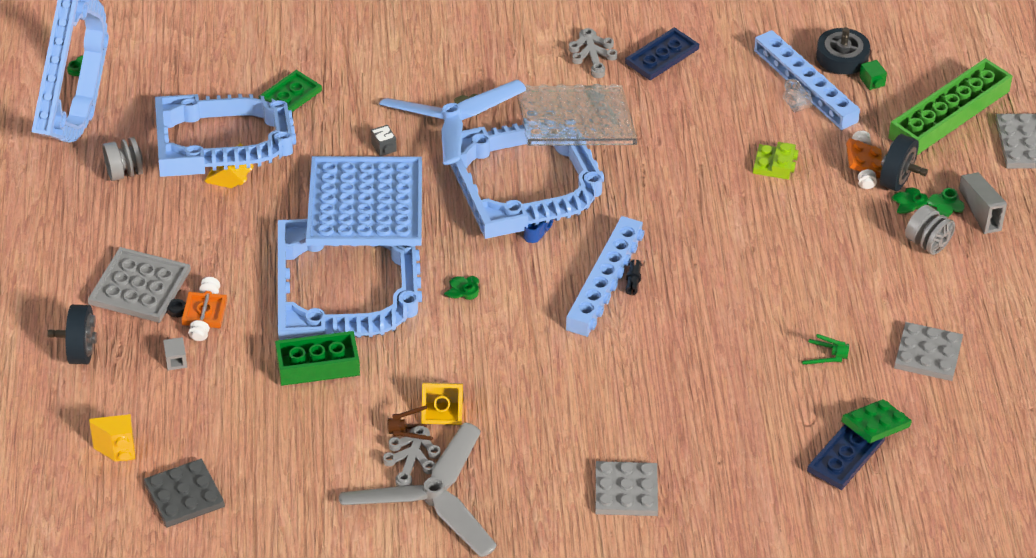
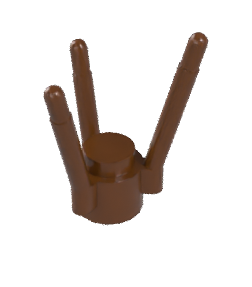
[388,406,433,440]

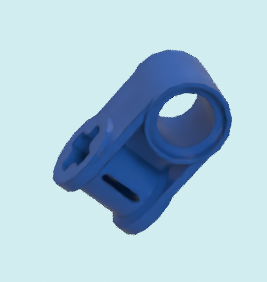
[524,219,554,243]

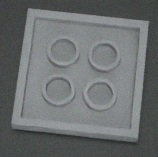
[894,322,963,381]
[595,461,658,516]

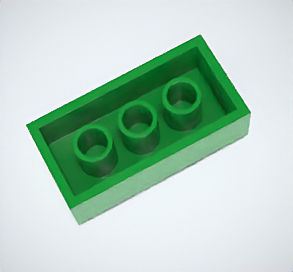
[275,331,360,386]

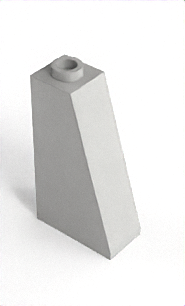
[959,172,1007,234]

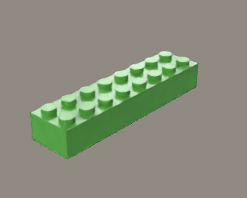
[888,58,1013,155]

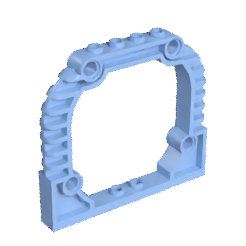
[31,0,109,143]
[155,94,296,177]
[450,121,604,239]
[278,219,422,340]

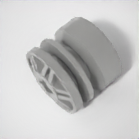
[102,137,143,181]
[905,205,955,255]

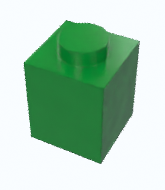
[860,60,887,90]

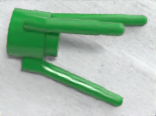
[802,334,849,365]

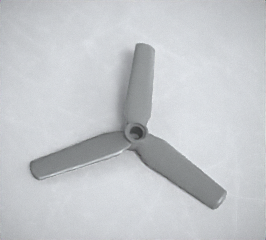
[339,422,497,557]

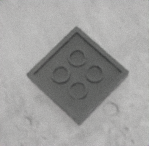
[144,458,225,528]

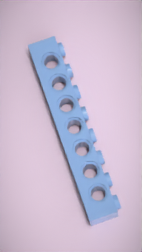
[754,30,860,130]
[566,216,644,337]

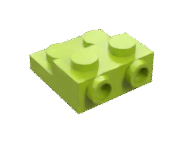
[753,142,799,180]

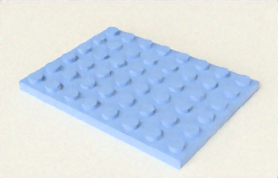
[306,156,422,247]

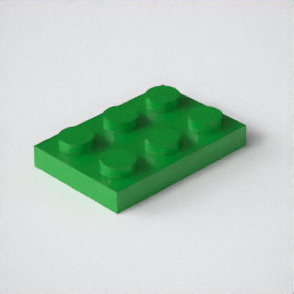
[259,70,322,112]
[841,399,912,443]

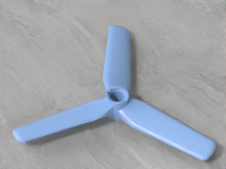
[379,80,526,165]

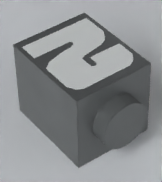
[371,125,397,156]

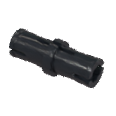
[625,259,642,295]

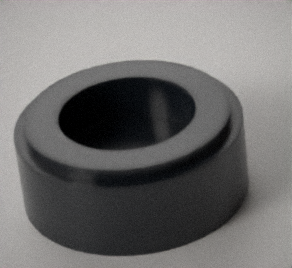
[167,299,186,318]

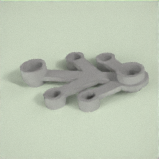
[569,28,617,78]
[383,426,440,486]

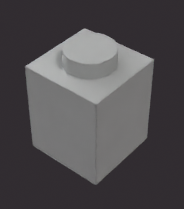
[163,337,187,370]

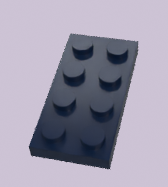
[625,27,699,81]
[807,424,885,490]

